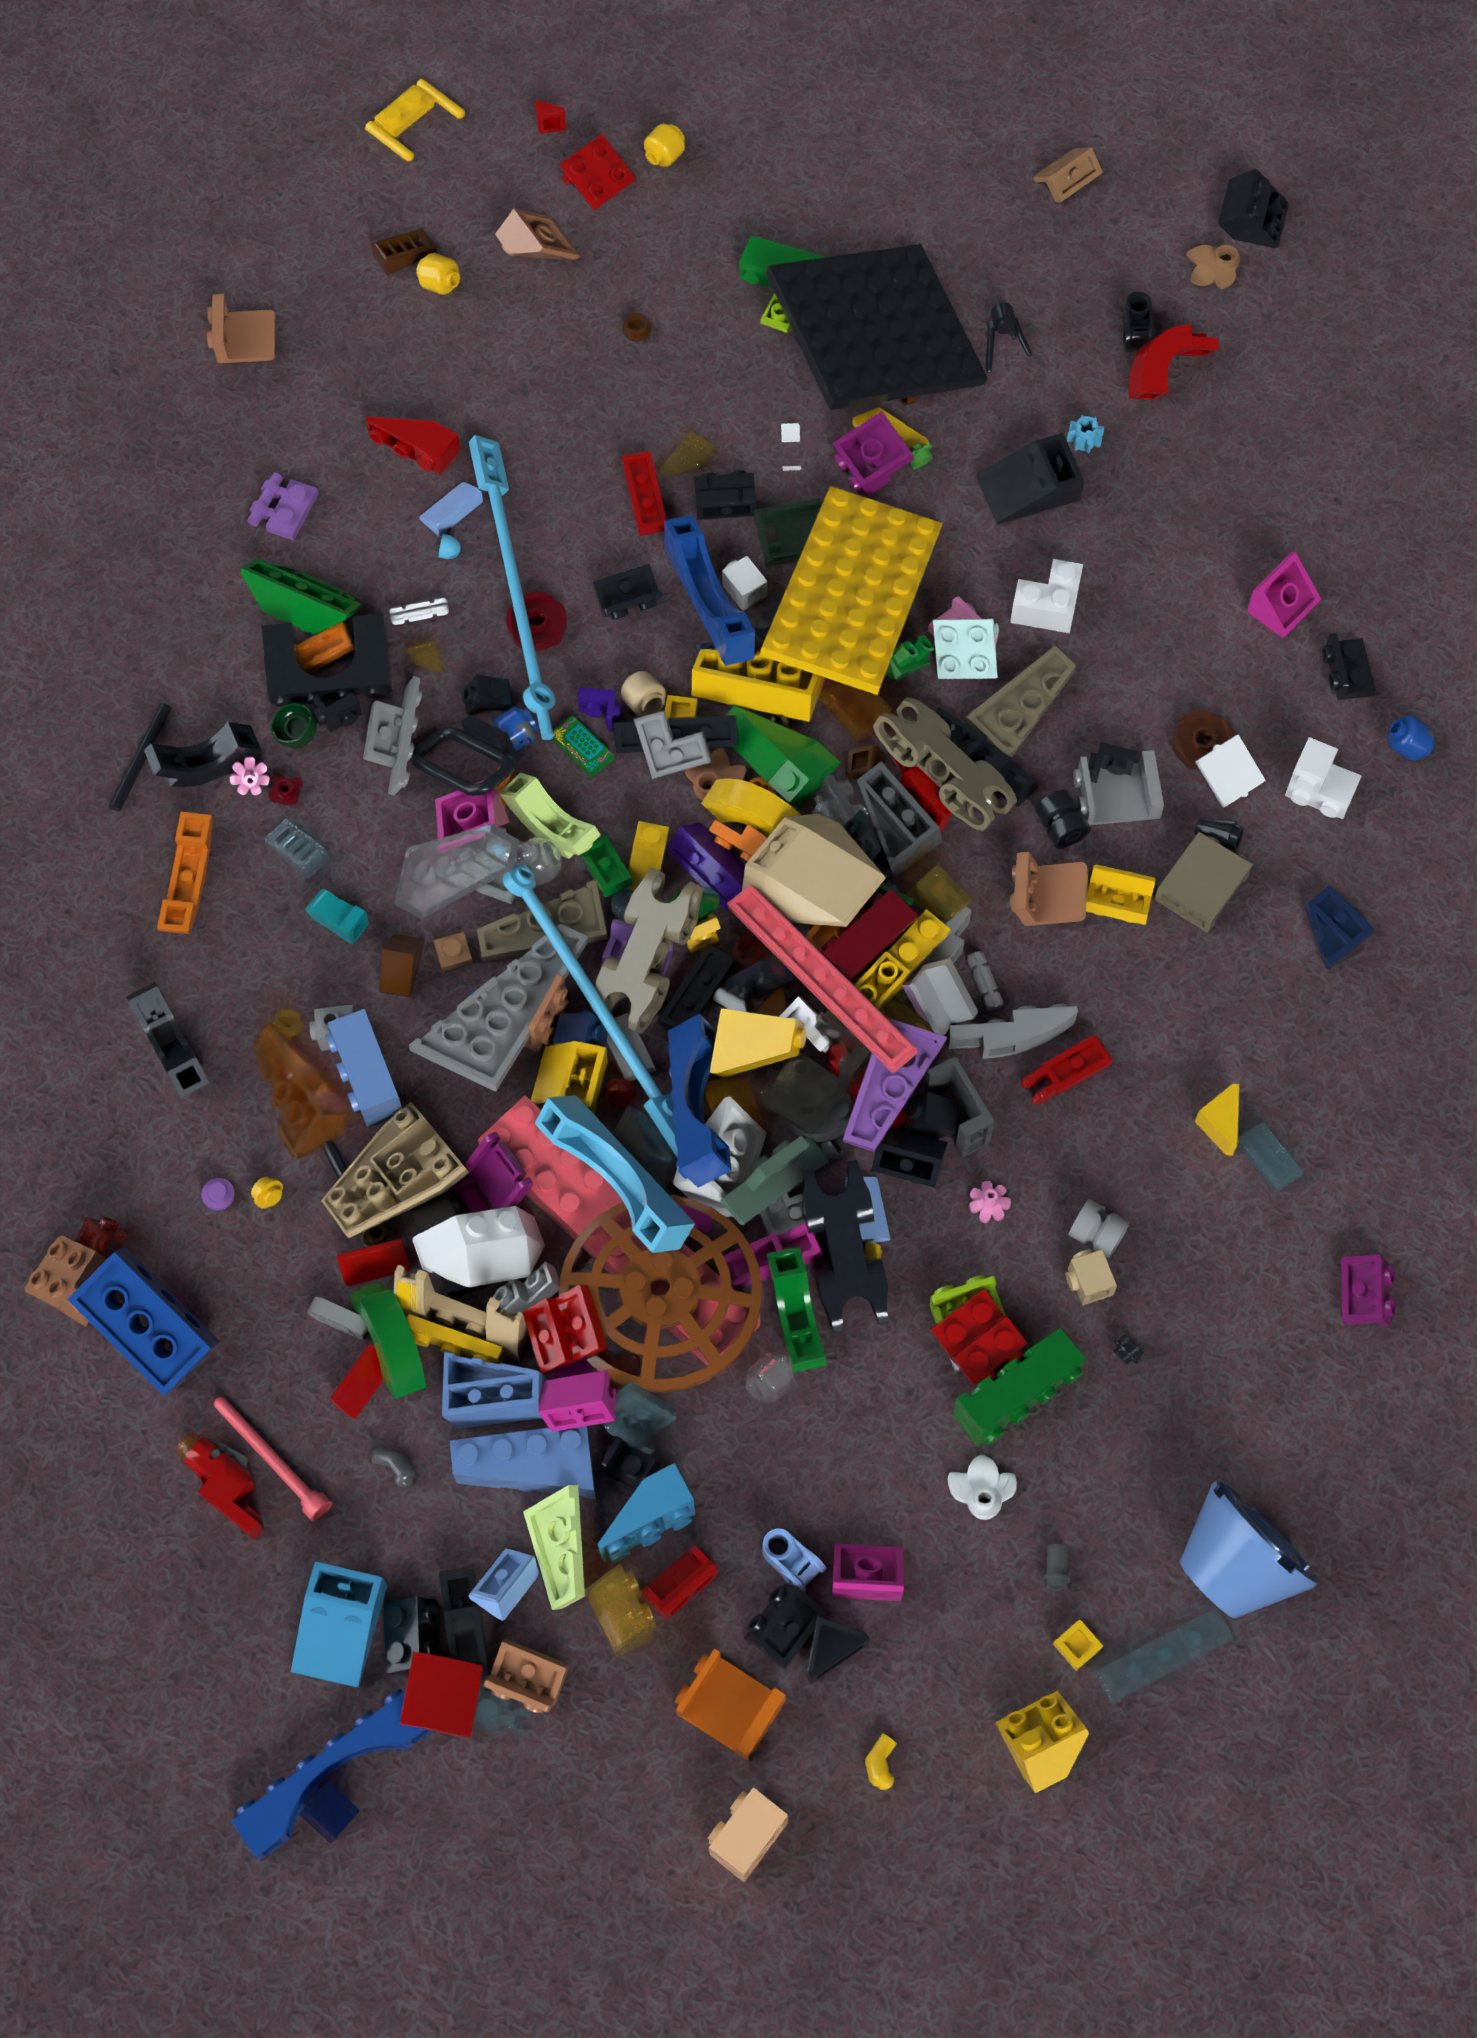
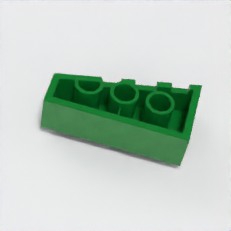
[952,1328,1086,1447]

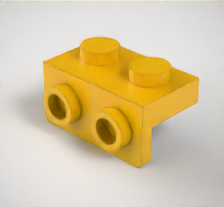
[1086,864,1156,925]

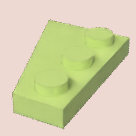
[523,1485,585,1610]

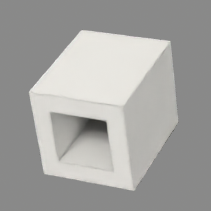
[722,556,767,611]

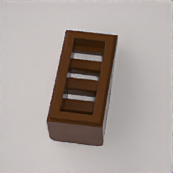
[371,229,437,276]

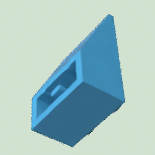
[598,1463,695,1563]
[291,1561,388,1688]

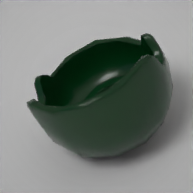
[270,703,317,749]

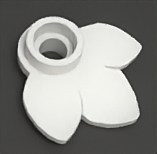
[948,1455,1017,1520]

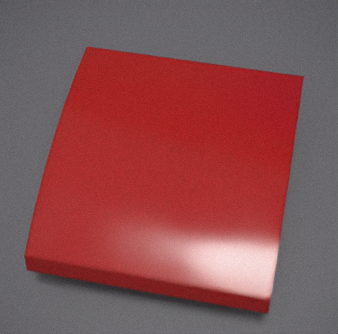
[523,1284,608,1375]
[400,1651,483,1738]

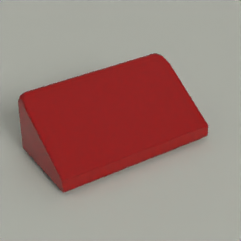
[337,1239,410,1287]
[331,1344,383,1419]

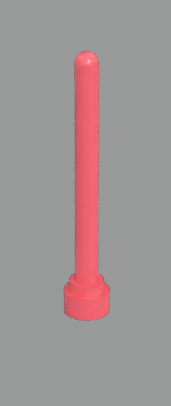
[214,1397,332,1522]

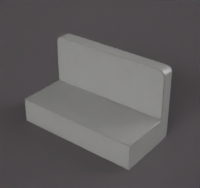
[910,958,978,1036]

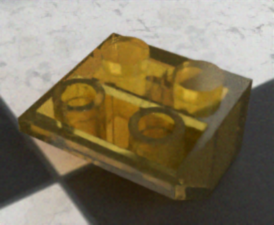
[585,1564,657,1659]

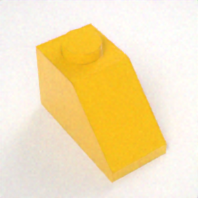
[624,821,669,894]

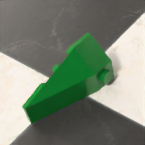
[727,705,841,808]

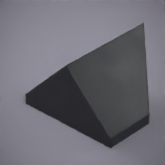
[807,1616,870,1684]

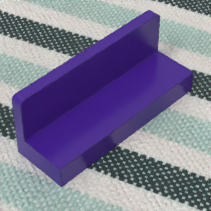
[665,822,745,912]

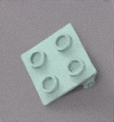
[933,619,999,679]

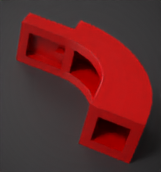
[1128,325,1219,400]

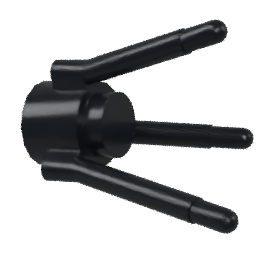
[986,303,1032,373]

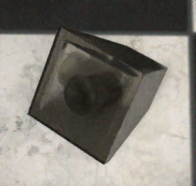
[612,1105,678,1191]

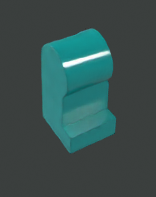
[306,889,369,945]

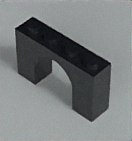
[261,613,393,707]

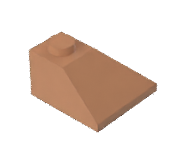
[495,208,580,260]

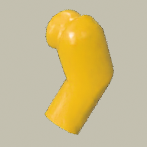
[865,1733,897,1790]

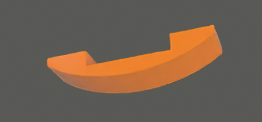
[157,812,213,934]

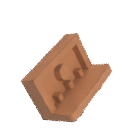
[483,1638,570,1713]

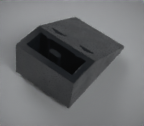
[977,433,1084,524]

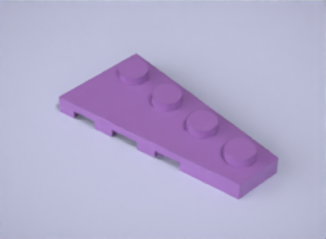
[843,1017,947,1152]

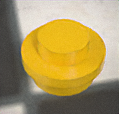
[251,1177,283,1209]

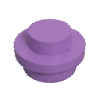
[201,1178,235,1211]

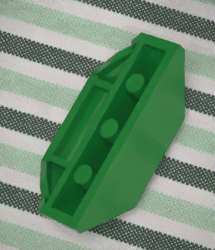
[241,558,361,634]

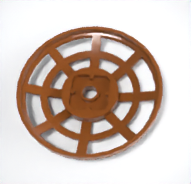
[559,1195,762,1393]

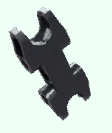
[802,1160,888,1333]

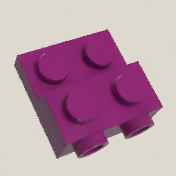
[832,411,914,497]

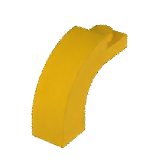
[701,778,801,837]

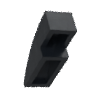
[439,1566,489,1677]

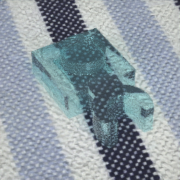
[473,1689,532,1737]

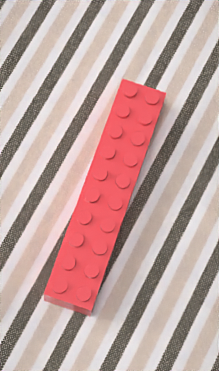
[478,1095,760,1365]

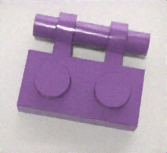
[247,472,319,541]

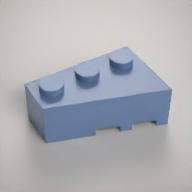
[325,1009,402,1127]

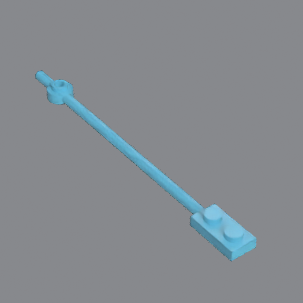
[469,435,555,740]
[490,839,678,1159]

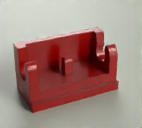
[641,1544,718,1621]

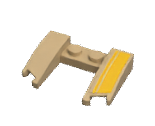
[394,1265,530,1361]

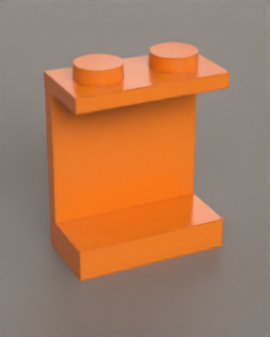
[674,1649,786,1761]

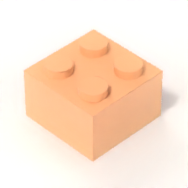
[708,1787,788,1882]

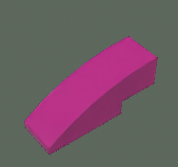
[724,1223,825,1289]

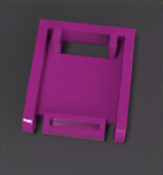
[453,1132,534,1213]

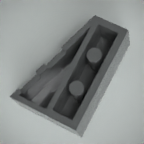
[857,761,943,879]

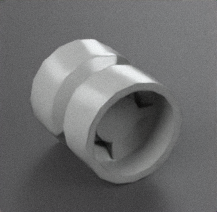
[1068,1199,1130,1259]

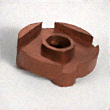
[1172,710,1235,770]

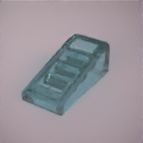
[263,819,329,879]

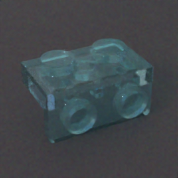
[603,1382,677,1455]

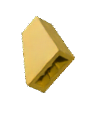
[710,1008,806,1077]

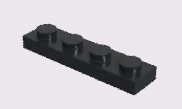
[613,713,739,754]

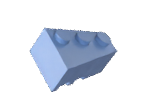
[442,1352,548,1429]

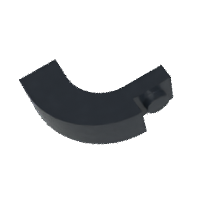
[144,722,262,787]
[126,982,210,1098]

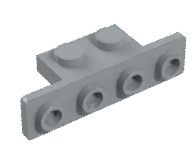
[363,676,422,796]

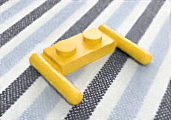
[365,78,465,162]

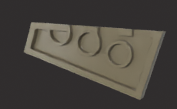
[966,646,1076,758]
[477,880,608,962]

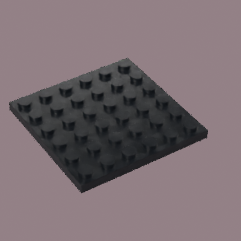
[766,244,988,410]

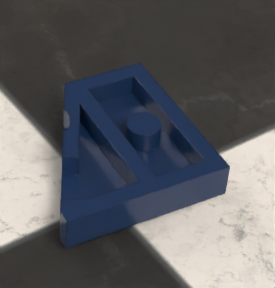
[1305,885,1374,970]

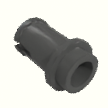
[1043,1544,1071,1591]

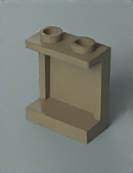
[1155,832,1253,933]

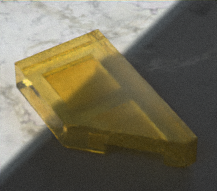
[660,432,715,476]

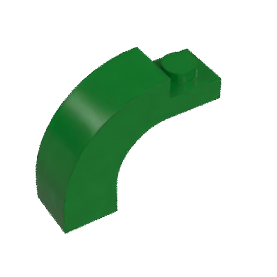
[767,1246,827,1373]
[349,1282,426,1399]

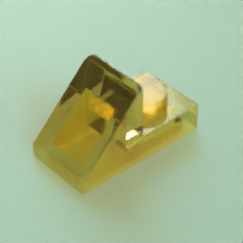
[906,865,971,921]

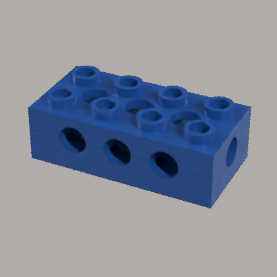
[67,1247,220,1396]

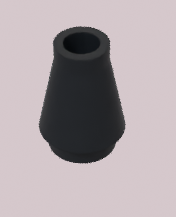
[1194,817,1244,851]

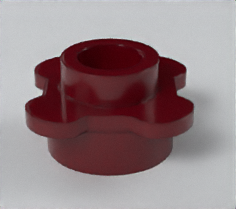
[268,775,303,806]

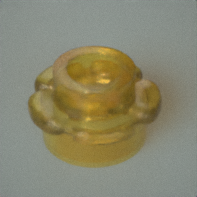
[271,1009,303,1039]

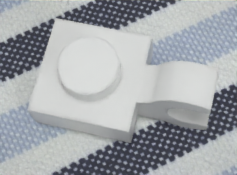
[779,997,834,1053]

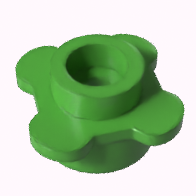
[906,443,933,469]

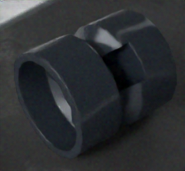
[1035,790,1091,849]

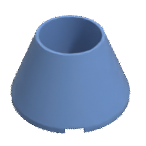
[1180,1479,1319,1619]

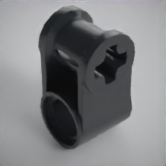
[1123,291,1155,349]

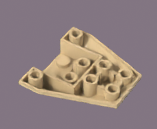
[742,813,886,927]
[321,1102,469,1238]

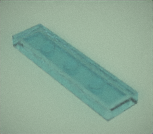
[1094,1607,1234,1705]

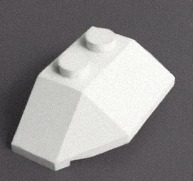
[412,1206,545,1287]

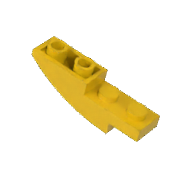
[854,909,951,1010]

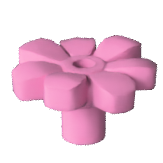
[229,756,270,795]
[969,1181,1011,1223]

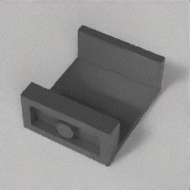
[924,1056,995,1158]

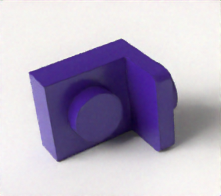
[578,688,622,731]

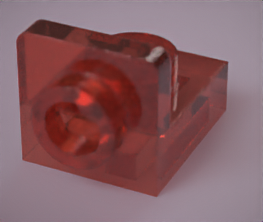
[75,1216,128,1256]

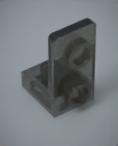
[816,1012,872,1088]

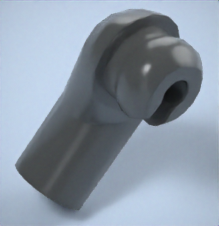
[372,1447,415,1487]

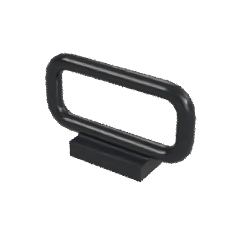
[411,715,518,796]

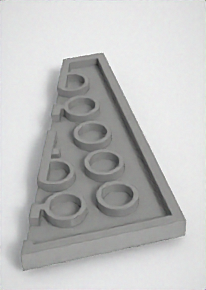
[409,923,588,1092]

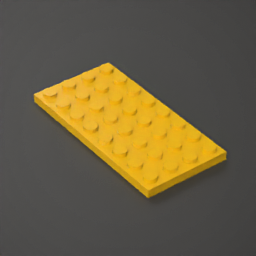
[760,486,942,695]

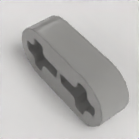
[307,1297,368,1339]

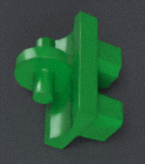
[886,635,934,680]

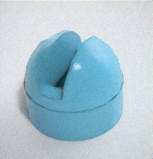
[438,534,461,559]

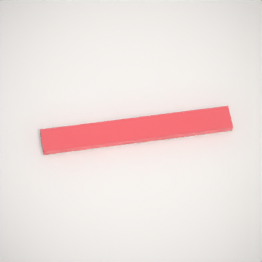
[727,884,918,1074]

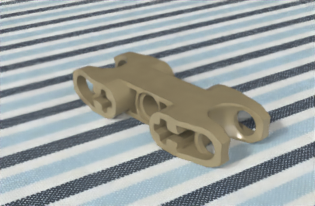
[873,697,1017,831]
[591,868,703,1034]

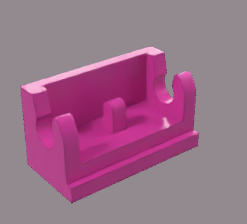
[538,1370,616,1432]

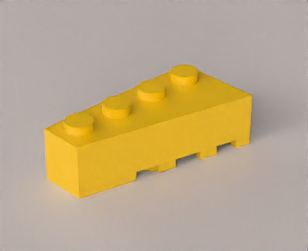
[691,649,825,722]

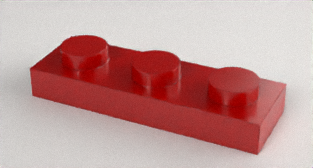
[622,451,667,536]

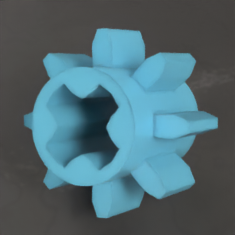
[1067,415,1104,453]

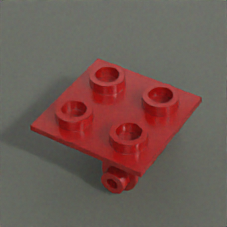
[559,134,636,211]

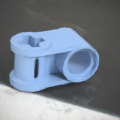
[762,1528,827,1593]

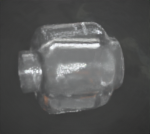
[745,1353,796,1403]

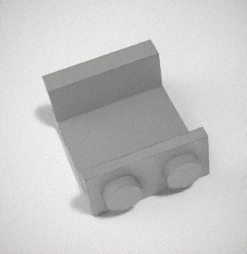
[1073,750,1164,825]

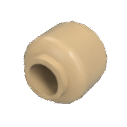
[621,671,666,717]

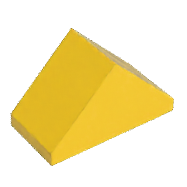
[1195,1083,1239,1156]

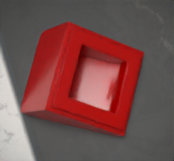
[534,100,566,134]

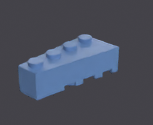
[450,1426,596,1499]

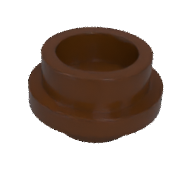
[622,313,651,341]

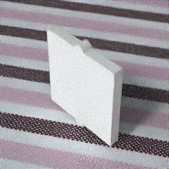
[1195,734,1266,808]

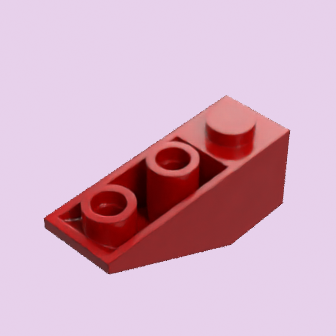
[365,416,461,475]

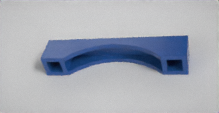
[664,514,755,666]
[667,1013,732,1188]
[231,1689,433,1861]

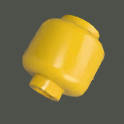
[644,124,685,167]
[416,253,460,295]

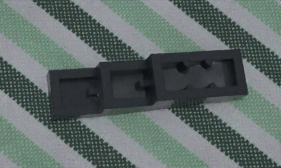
[935,707,1038,808]

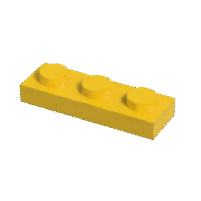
[407,1314,505,1365]

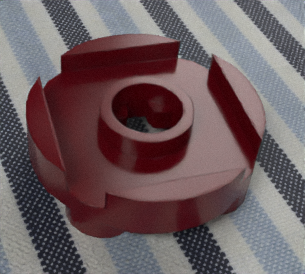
[506,592,567,650]

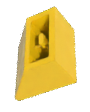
[531,1041,608,1114]

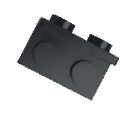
[1322,633,1376,700]
[744,1583,827,1669]

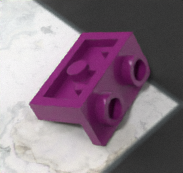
[1341,1254,1396,1328]

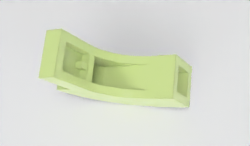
[499,772,601,859]

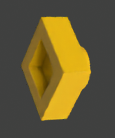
[665,695,698,718]
[1053,1619,1103,1671]

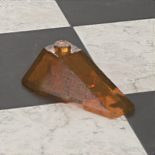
[254,1023,354,1159]

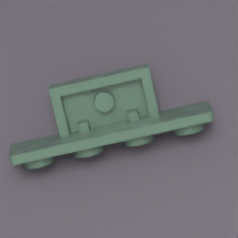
[720,1136,829,1225]

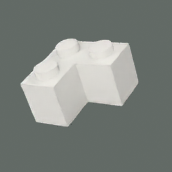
[1010,559,1083,633]
[1285,737,1362,819]

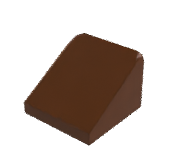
[846,744,886,779]

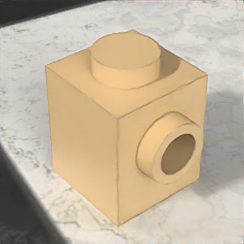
[1065,1249,1117,1306]

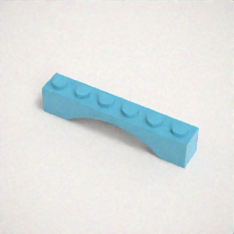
[535,1095,695,1253]

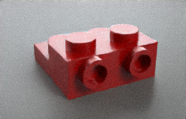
[929,1289,1027,1385]

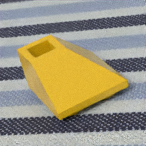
[996,1691,1089,1793]

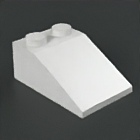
[673,1096,766,1219]

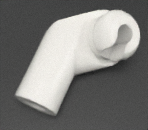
[713,987,748,1012]

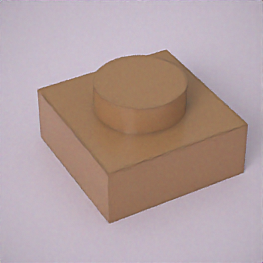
[433,932,473,972]

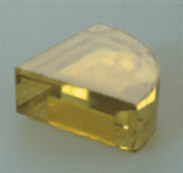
[406,641,444,672]

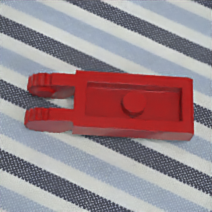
[1020,1035,1113,1106]

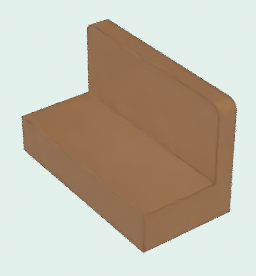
[1033,147,1103,202]

